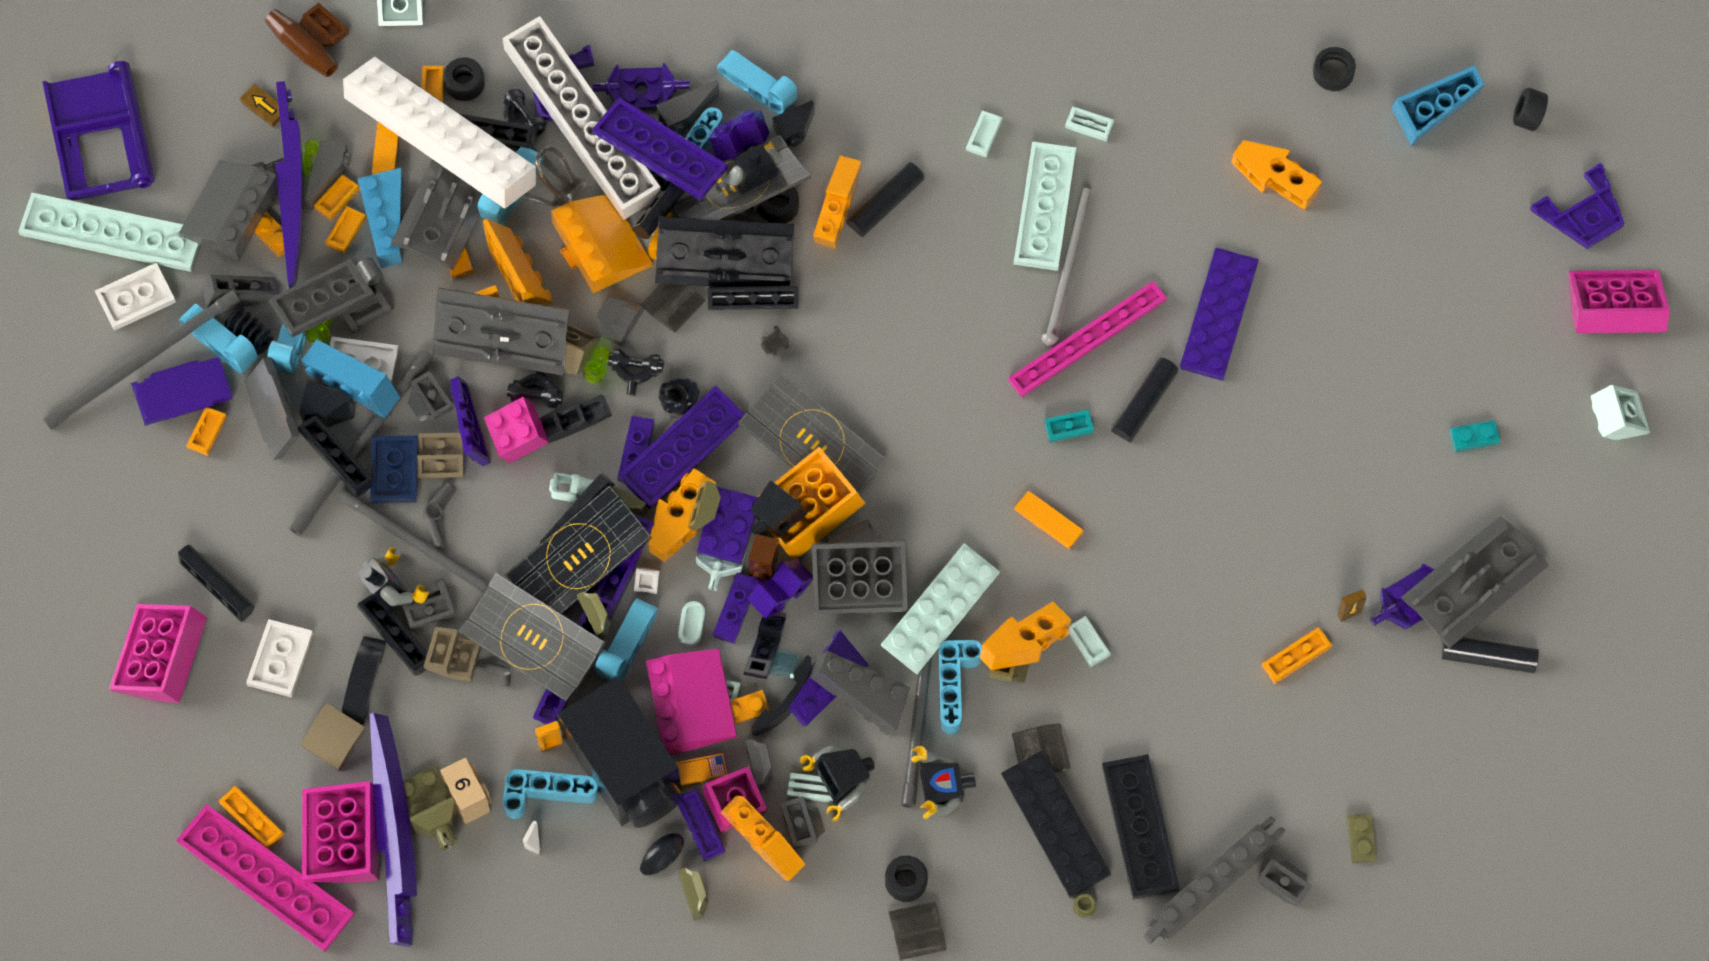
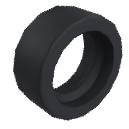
[1313,47,1356,91]

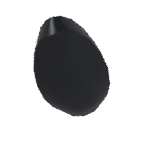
[640,833,684,875]

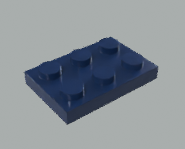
[370,435,418,503]

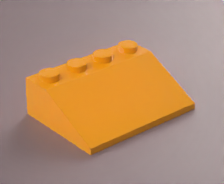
[551,195,653,294]
[483,219,553,306]
[757,447,866,559]

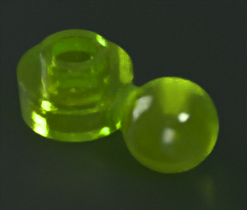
[303,139,320,176]
[306,317,334,344]
[583,346,610,384]

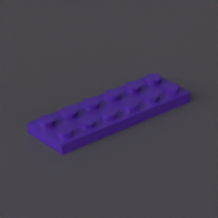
[592,97,728,201]
[1180,248,1259,381]
[618,386,745,509]

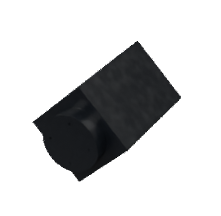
[557,677,683,828]

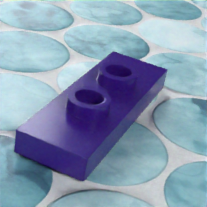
[617,416,654,482]
[713,573,758,644]
[678,788,726,862]

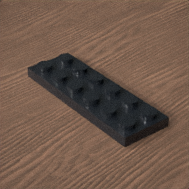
[1001,751,1112,898]
[1102,754,1180,900]

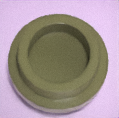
[1073,894,1097,918]

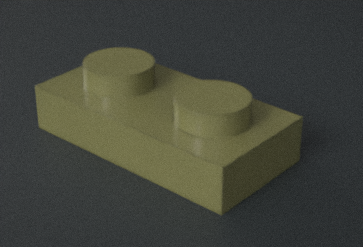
[1347,814,1377,863]

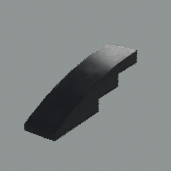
[540,394,612,444]

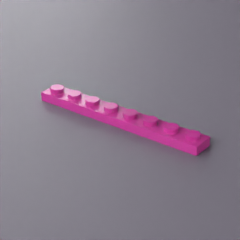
[1008,281,1167,398]

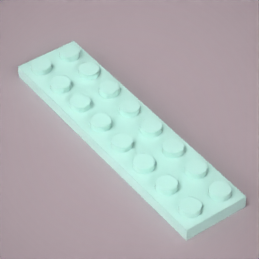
[18,193,200,272]

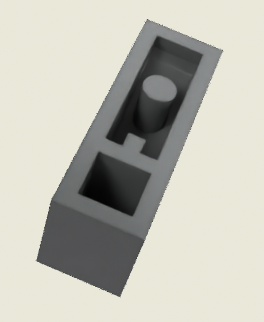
[656,80,719,134]
[305,140,351,210]
[203,275,279,310]

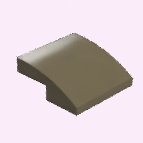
[417,433,464,478]
[424,627,481,682]
[301,703,366,770]

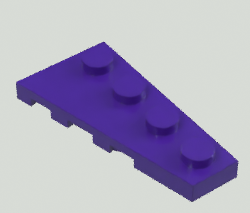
[450,376,491,466]
[789,630,869,726]

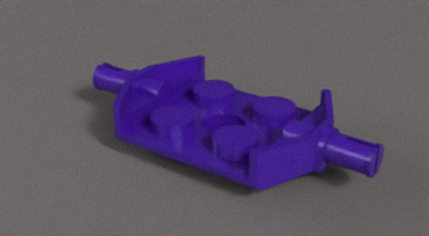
[592,63,690,108]
[1370,563,1435,629]

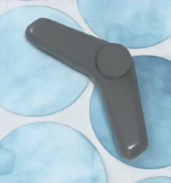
[423,484,456,549]

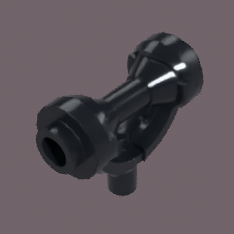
[503,89,547,136]
[608,349,664,396]
[507,371,563,408]

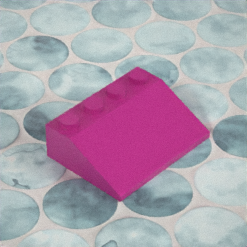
[1568,270,1670,334]
[109,604,207,703]
[646,649,738,756]
[302,781,380,883]

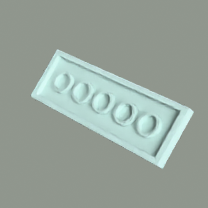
[1014,142,1076,271]
[881,543,1000,675]

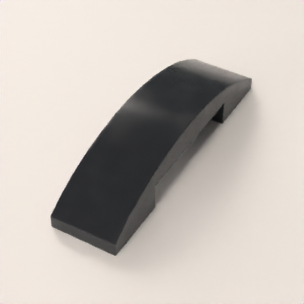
[743,615,786,679]
[342,636,387,727]
[752,655,811,737]

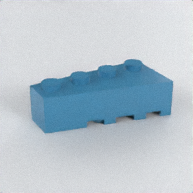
[1391,65,1484,146]
[357,168,404,268]
[301,340,400,419]

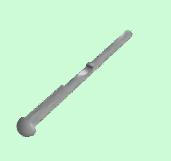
[1041,188,1091,346]

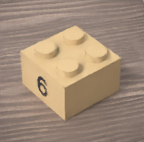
[440,757,492,824]

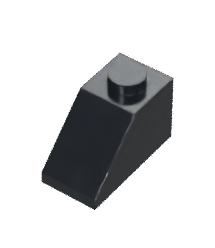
[772,100,814,147]

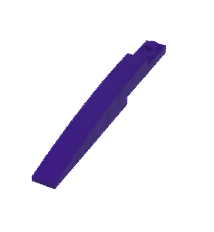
[275,81,304,289]
[532,514,655,725]
[369,712,417,947]

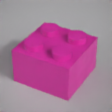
[484,397,549,463]
[702,766,767,833]

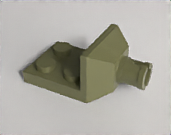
[403,765,458,850]

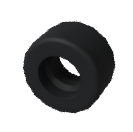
[444,57,485,101]
[1513,88,1548,131]
[759,187,799,223]
[885,855,928,902]

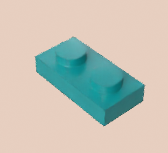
[1044,410,1094,443]
[1449,420,1501,452]

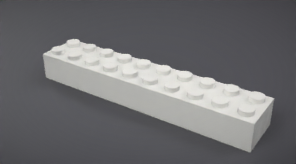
[502,16,661,220]
[343,57,536,209]

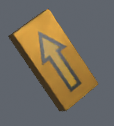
[239,84,280,127]
[1337,589,1367,621]

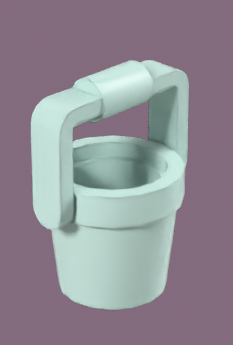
[549,473,594,504]

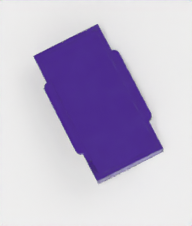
[131,357,233,426]

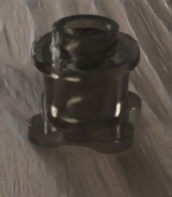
[760,326,789,356]

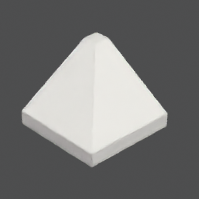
[634,566,660,594]
[523,821,540,854]

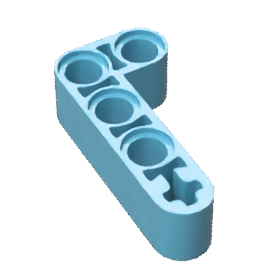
[717,50,797,115]
[649,107,723,182]
[478,146,544,225]
[179,304,258,374]
[268,324,310,375]
[595,598,659,682]
[938,640,982,735]
[503,769,599,819]

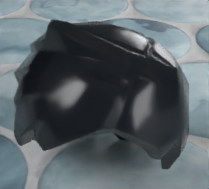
[658,377,700,415]

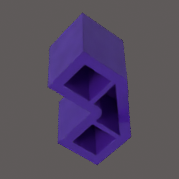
[709,110,770,161]
[747,558,813,619]

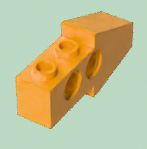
[1232,140,1322,210]
[813,155,862,249]
[648,469,717,562]
[980,602,1071,670]
[720,796,805,881]

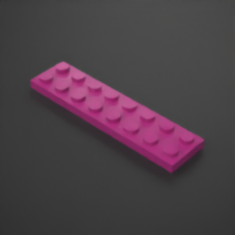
[176,804,355,953]

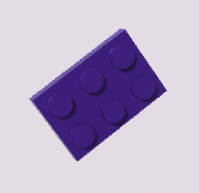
[697,486,759,565]

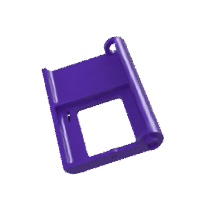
[42,61,155,200]

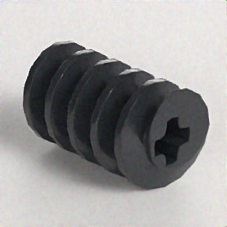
[224,307,273,355]

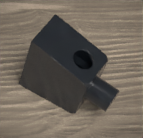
[750,480,808,537]

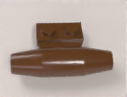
[265,3,349,77]

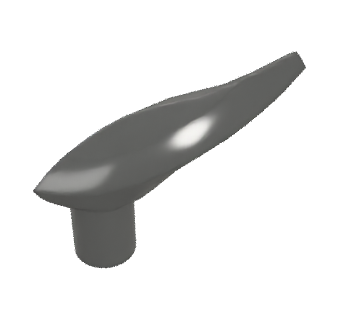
[475,663,511,687]

